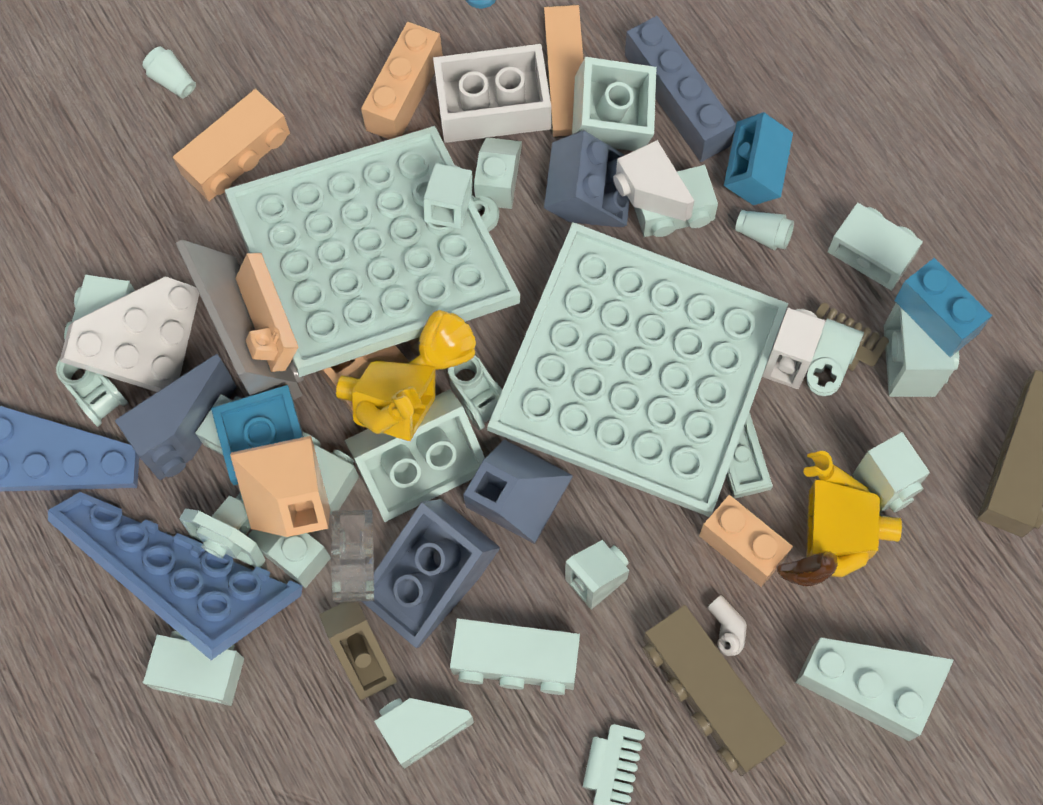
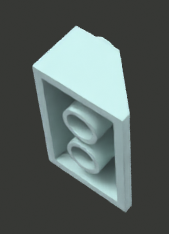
[345,389,485,522]

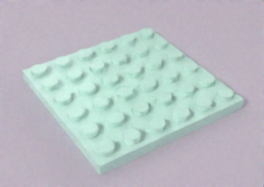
[225,126,520,377]
[487,222,789,517]

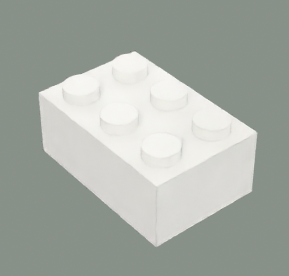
[433,44,551,143]

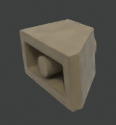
[319,596,397,701]

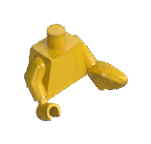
[336,310,476,441]

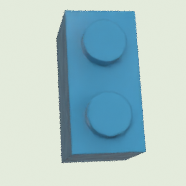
[724,112,793,206]
[894,258,992,357]

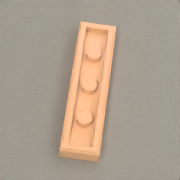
[544,5,583,137]

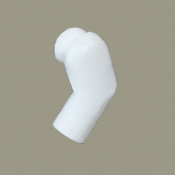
[707,595,747,656]

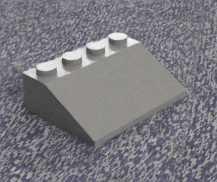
[176,240,304,400]

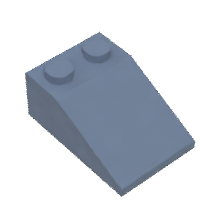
[115,354,237,480]
[357,499,501,648]

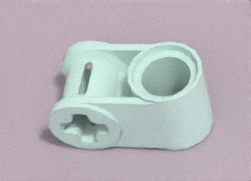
[807,318,864,397]
[448,356,502,431]
[56,360,128,427]

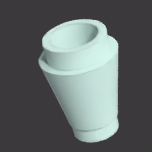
[142,46,196,99]
[735,210,794,250]

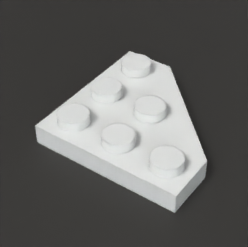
[59,276,199,392]

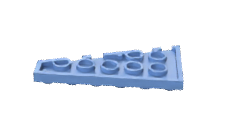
[0,406,139,492]
[48,492,303,660]

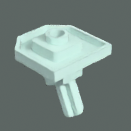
[179,492,266,568]

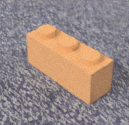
[361,22,443,139]
[173,88,290,201]

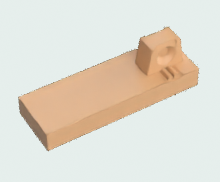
[235,253,299,372]

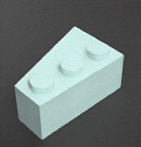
[795,638,954,741]

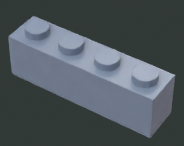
[625,16,736,162]

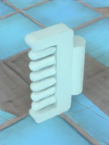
[582,724,645,805]

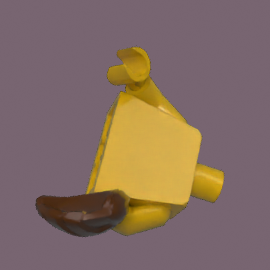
[777,451,902,586]

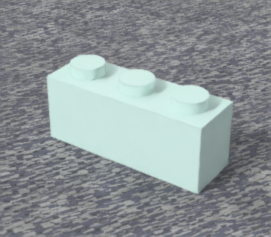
[450,618,580,695]

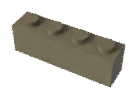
[977,370,1043,538]
[642,605,787,776]

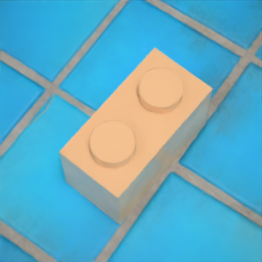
[699,495,793,587]

